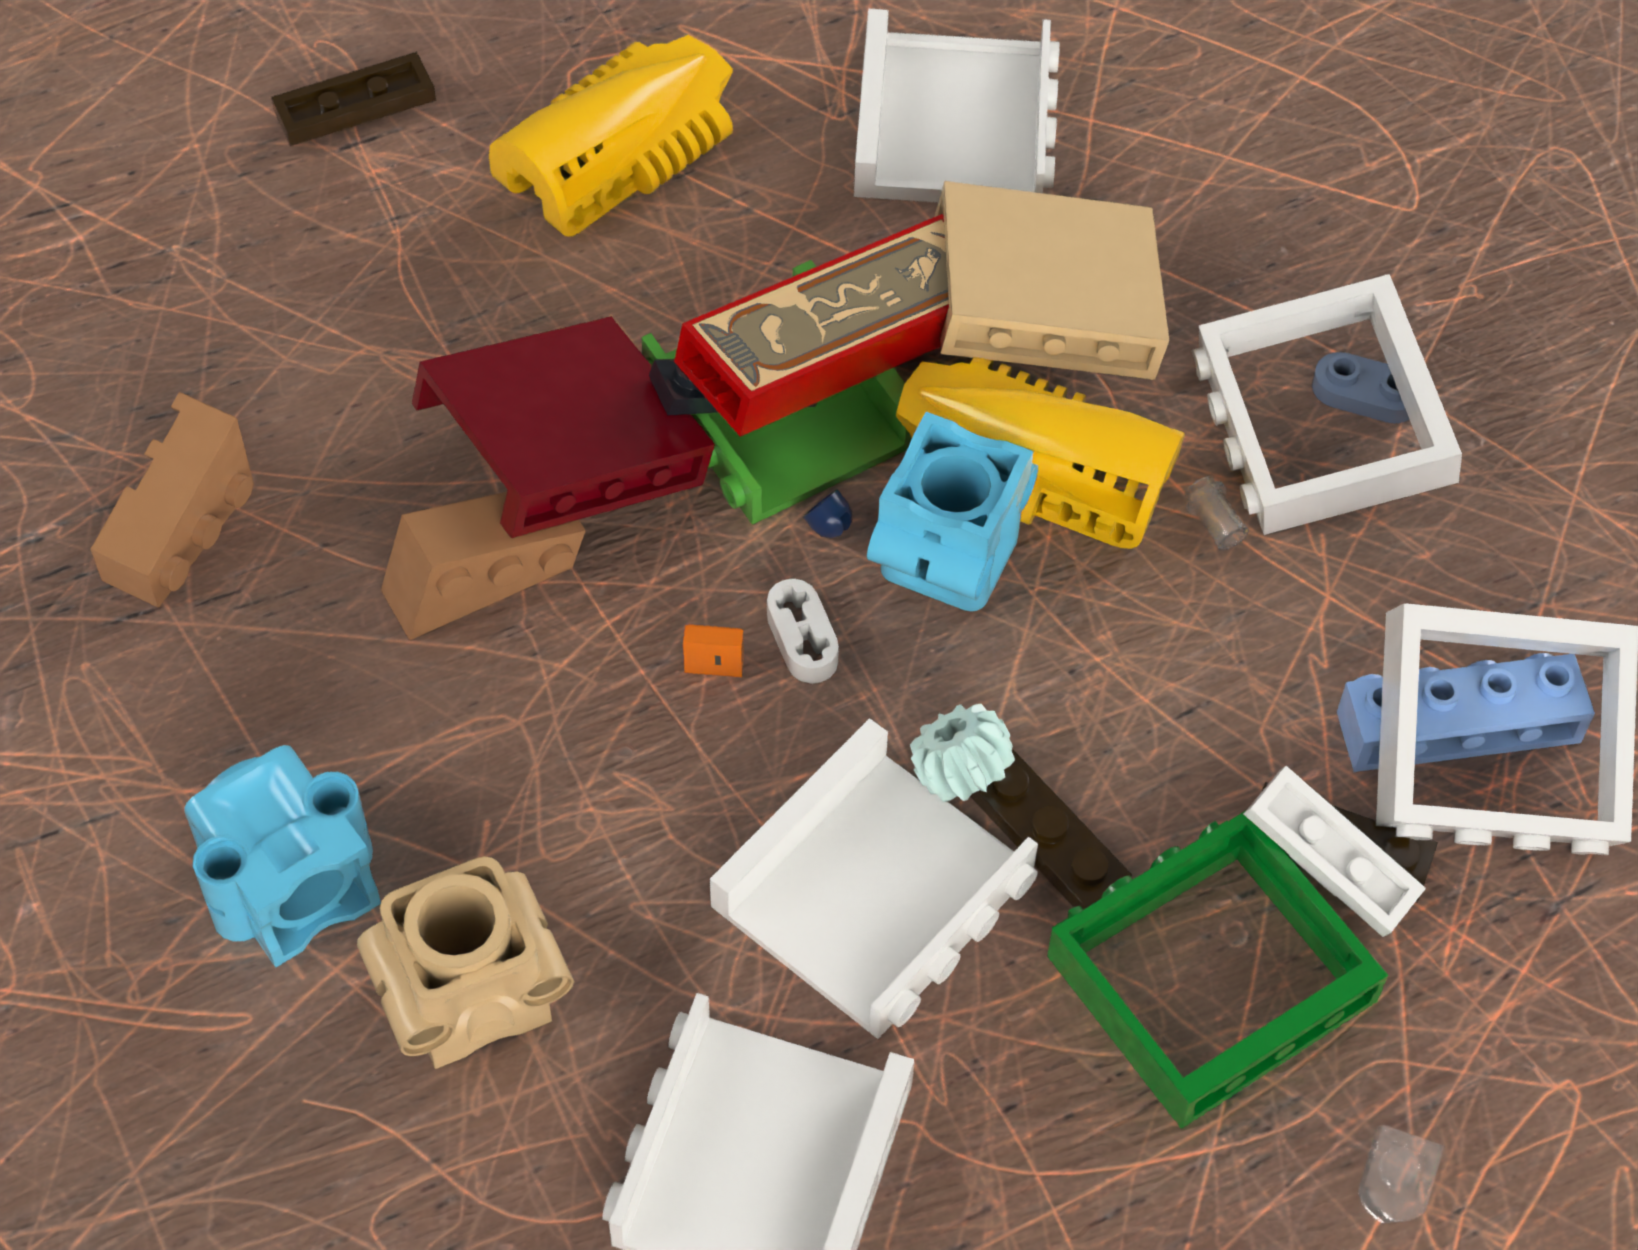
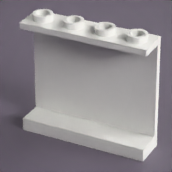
[710,718,1038,1039]
[603,993,915,1250]

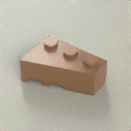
[91,392,254,608]
[381,492,586,641]

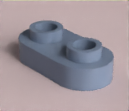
[1312,352,1410,423]

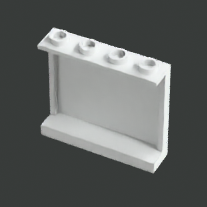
[854,9,1059,202]

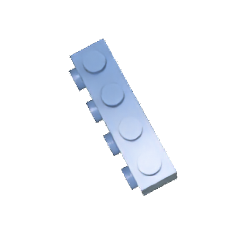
[1337,653,1595,772]

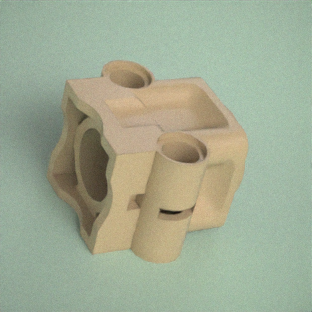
[357,857,574,1069]

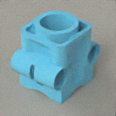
[867,412,1038,611]
[184,745,381,968]

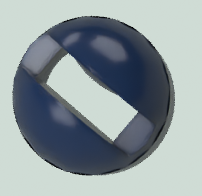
[803,489,852,538]

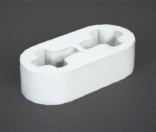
[767,579,839,684]

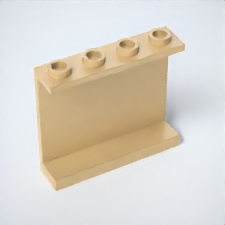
[935,181,1169,380]

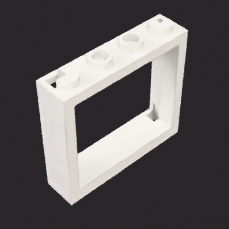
[1192,274,1462,535]
[1376,603,1638,855]

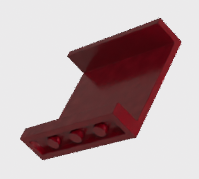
[411,316,715,538]

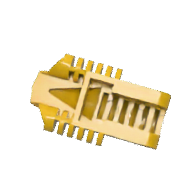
[489,35,733,237]
[896,357,1185,549]

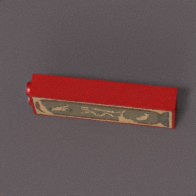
[674,214,949,437]

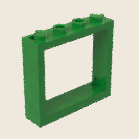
[1047,810,1388,1129]

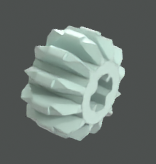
[910,704,1015,802]

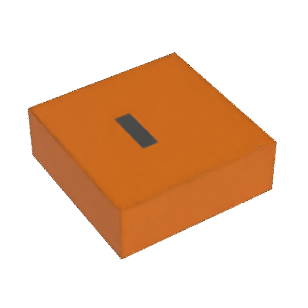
[683,624,744,677]

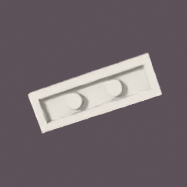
[1244,766,1426,937]

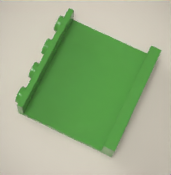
[641,260,912,525]

